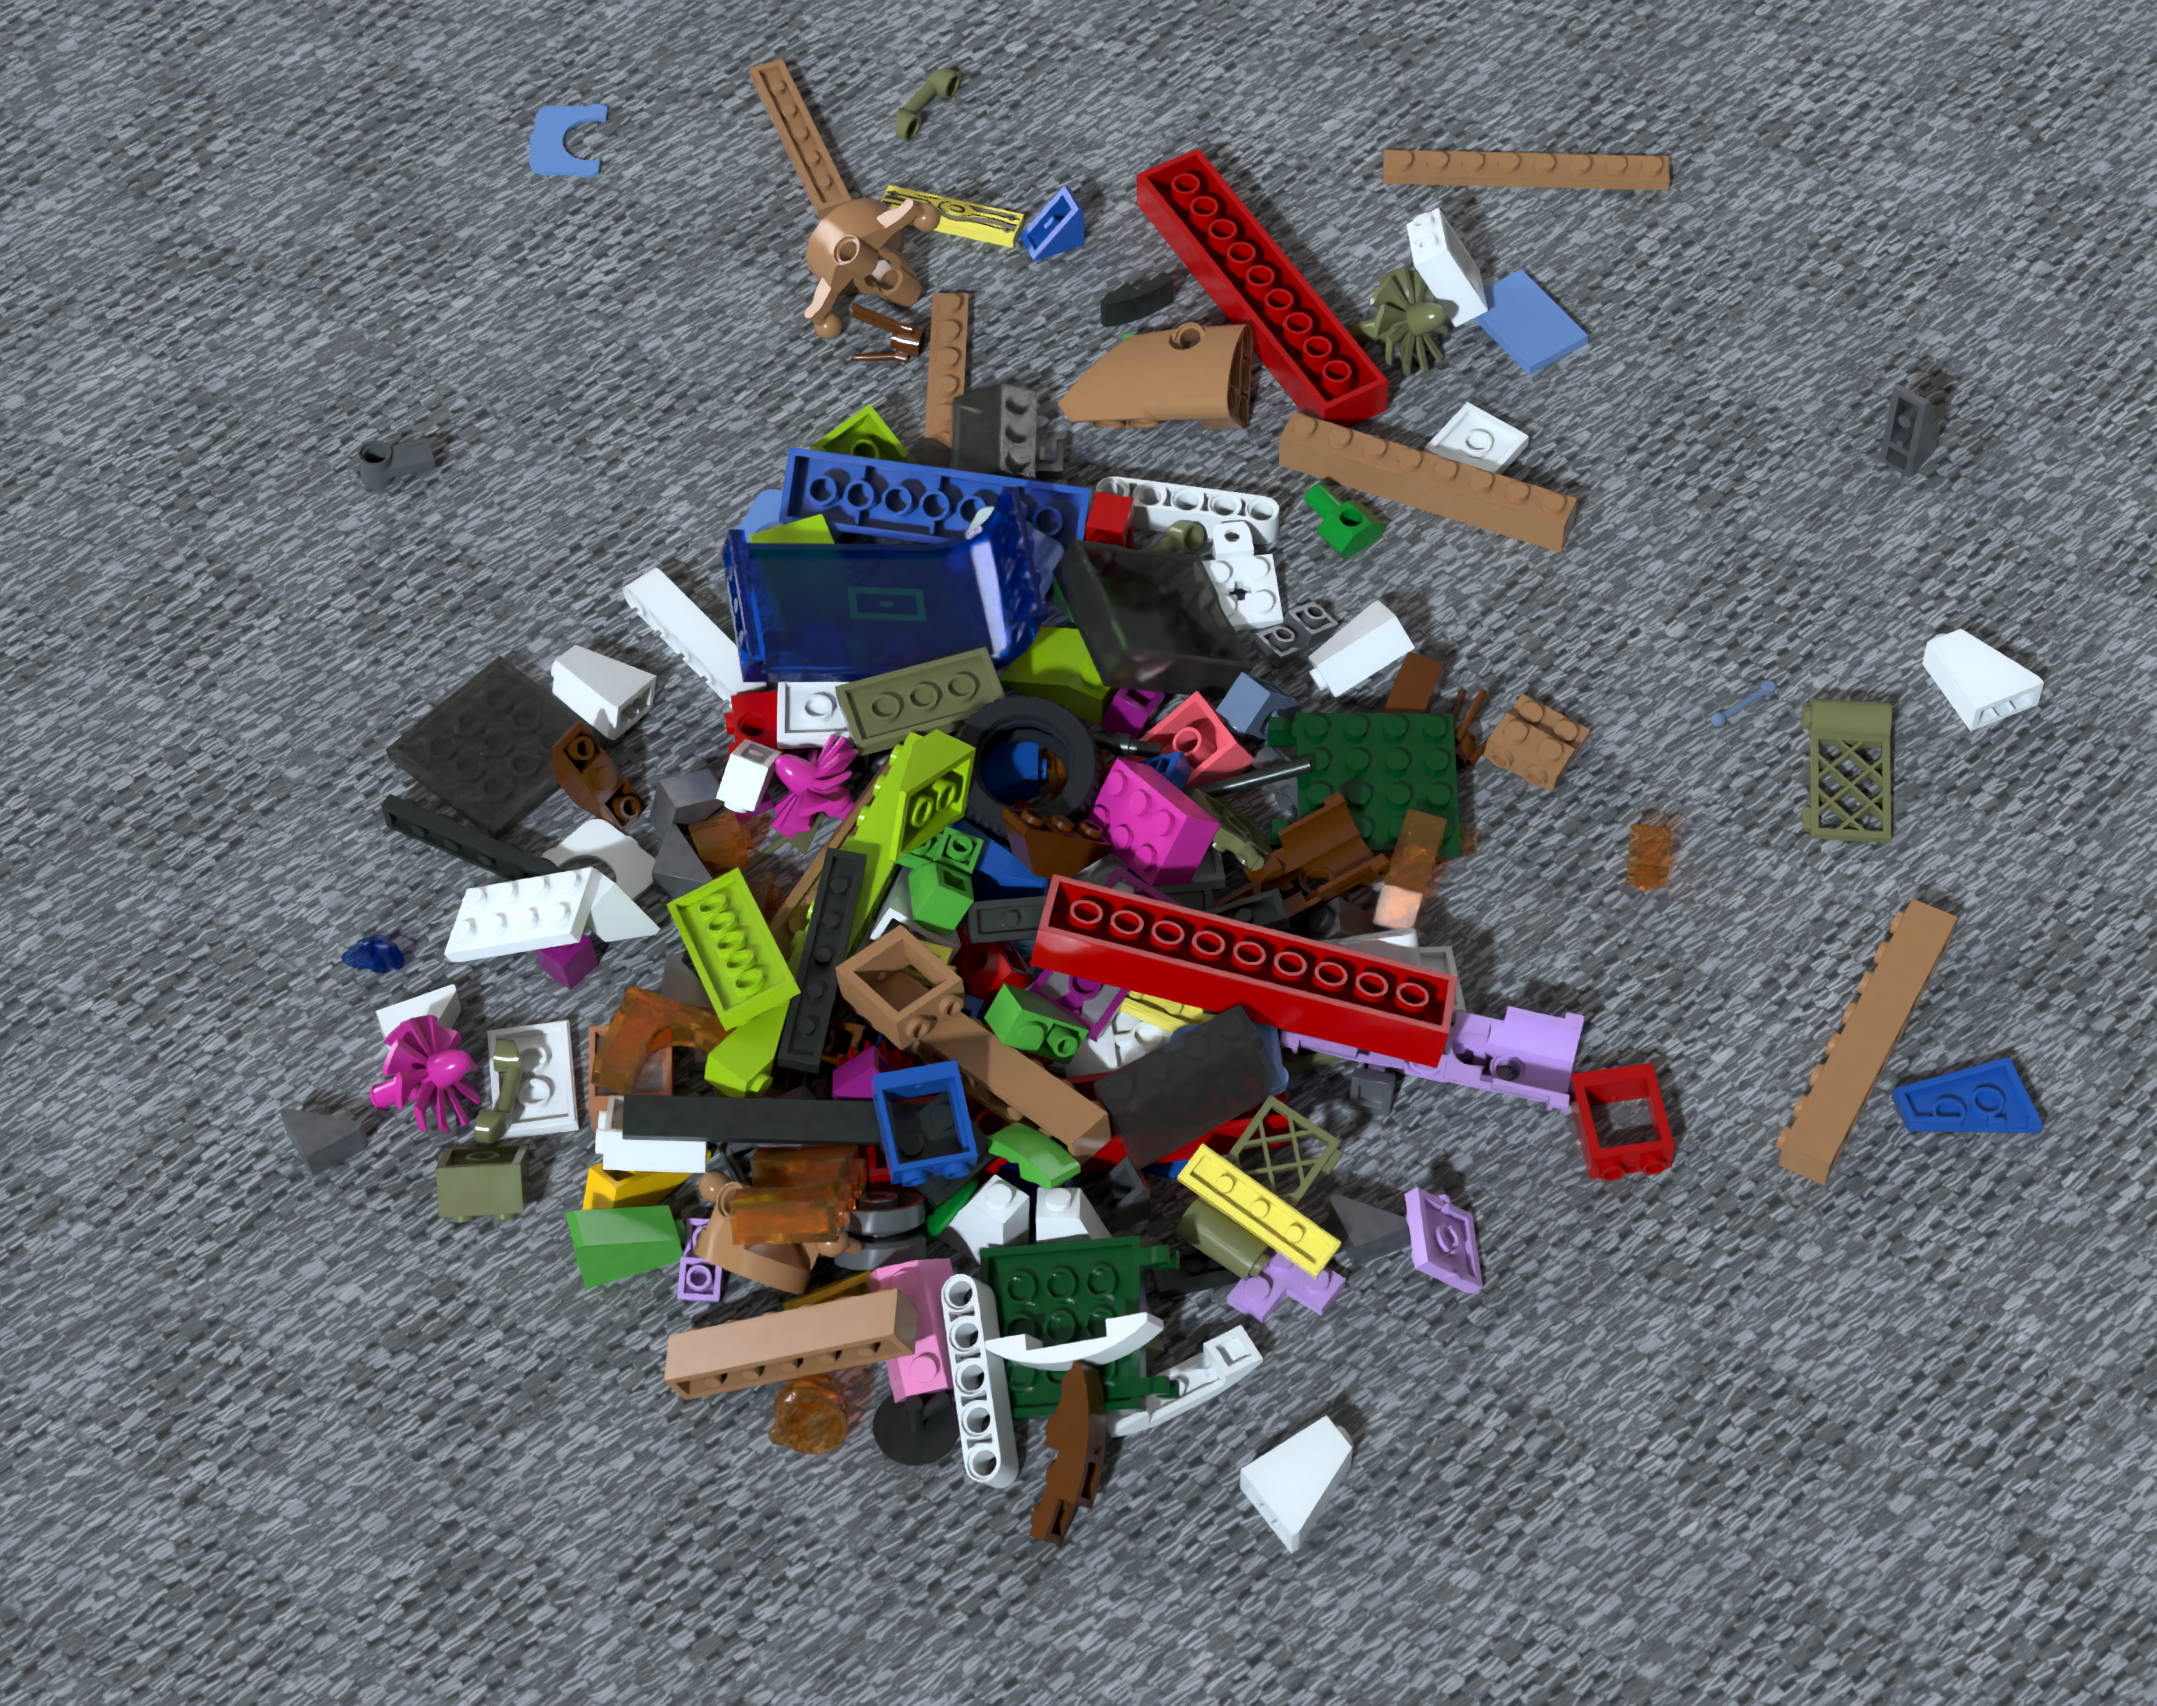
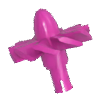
[771,734,858,840]
[370,1015,481,1134]

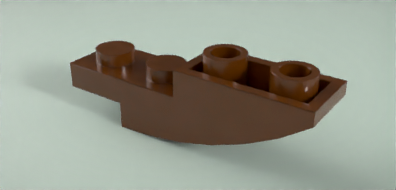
[1029,1361,1106,1545]

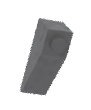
[1879,384,1940,478]

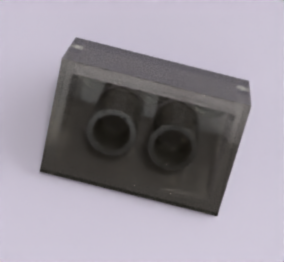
[949,383,1037,480]

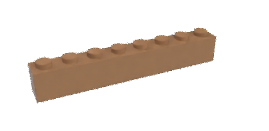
[1279,411,1577,553]
[1775,898,1958,1185]
[837,971,1111,1167]

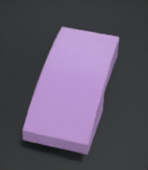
[677,1218,725,1303]

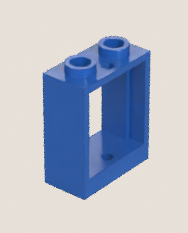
[871,1059,978,1187]

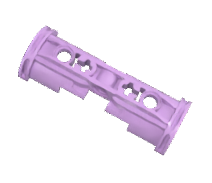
[1280,1006,1585,1114]

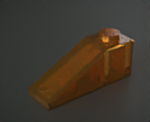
[1372,809,1448,930]

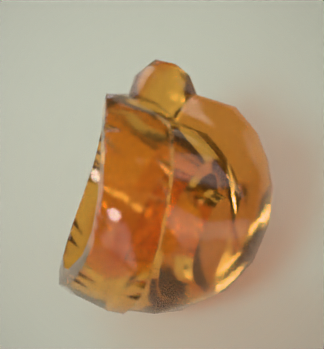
[768,1373,849,1455]

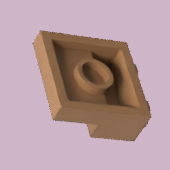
[1483,694,1591,792]

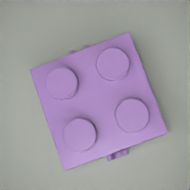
[1405,1187,1483,1294]

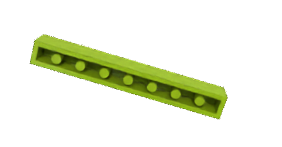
[787,731,923,981]

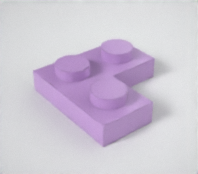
[1227,1246,1346,1325]

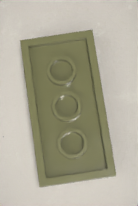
[835,647,1005,757]

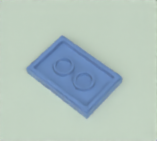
[1473,269,1588,375]

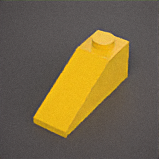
[582,1149,711,1210]

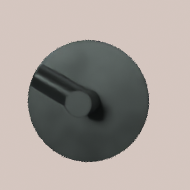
[873,1390,960,1466]

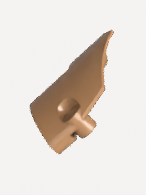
[1058,322,1253,430]

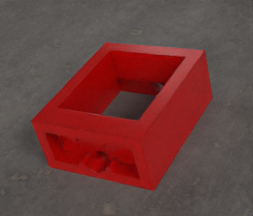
[1568,1063,1675,1181]

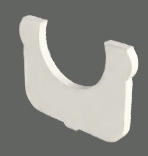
[541,819,656,901]

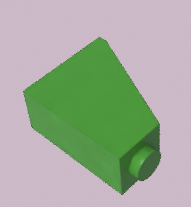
[565,1205,688,1289]

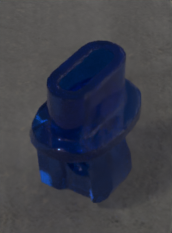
[341,934,405,974]

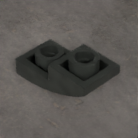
[1100,271,1174,327]

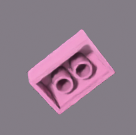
[866,1258,979,1403]

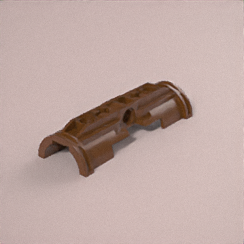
[1213,791,1391,923]

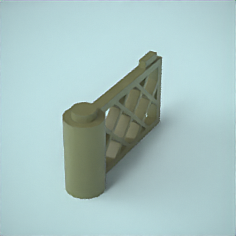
[1801,698,1892,843]
[1174,1095,1343,1281]

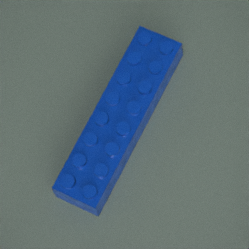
[779,447,1094,564]

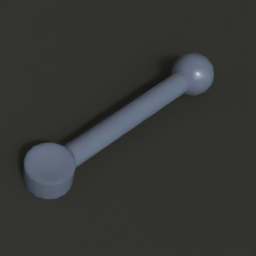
[1711,680,1776,727]

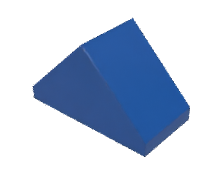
[1019,185,1085,261]

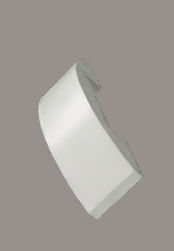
[985,1312,1164,1371]
[1106,1325,1263,1438]

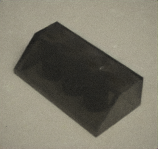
[1093,1004,1284,1171]

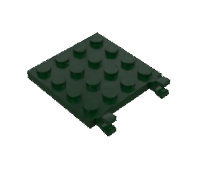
[1267,713,1461,858]
[979,1235,1180,1422]

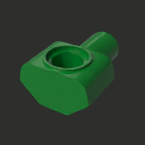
[1304,483,1385,559]

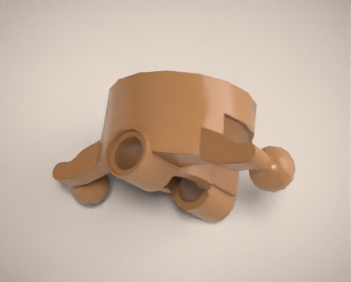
[804,198,941,340]
[693,1170,862,1295]

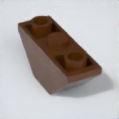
[552,720,648,833]
[1002,808,1114,879]

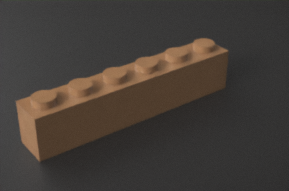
[664,1288,918,1399]

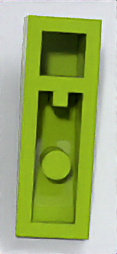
[704,999,791,1098]

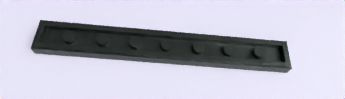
[622,1094,929,1147]

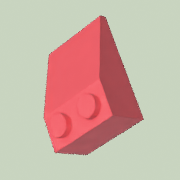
[1108,690,1254,790]

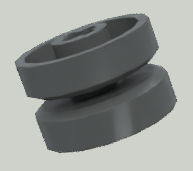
[832,1189,927,1271]

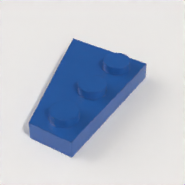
[1891,1057,2043,1133]

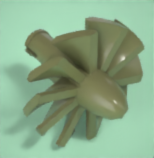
[1350,267,1448,376]

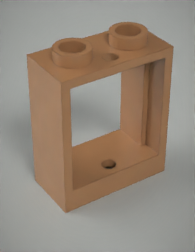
[835,924,967,1051]

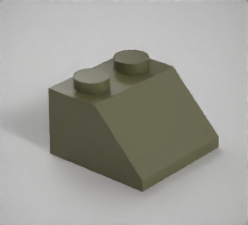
[435,1144,529,1223]

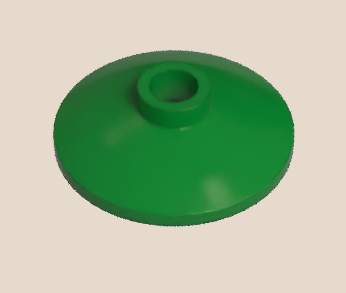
[923,1177,980,1244]

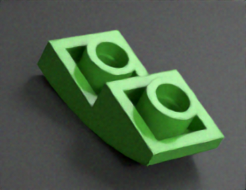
[890,826,984,876]
[987,1122,1081,1189]

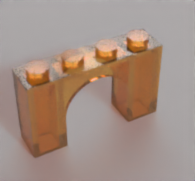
[591,985,782,1098]
[730,1145,867,1245]

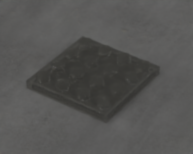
[386,655,609,840]

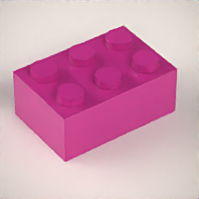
[1086,758,1221,887]

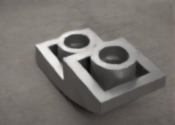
[1251,601,1339,668]

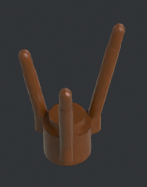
[851,303,925,363]
[1450,689,1488,769]

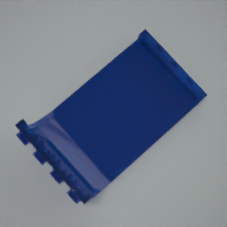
[721,486,1048,682]

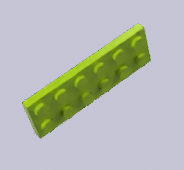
[666,867,801,1031]

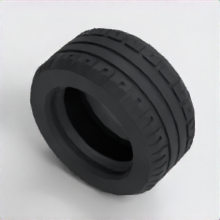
[954,695,1101,848]

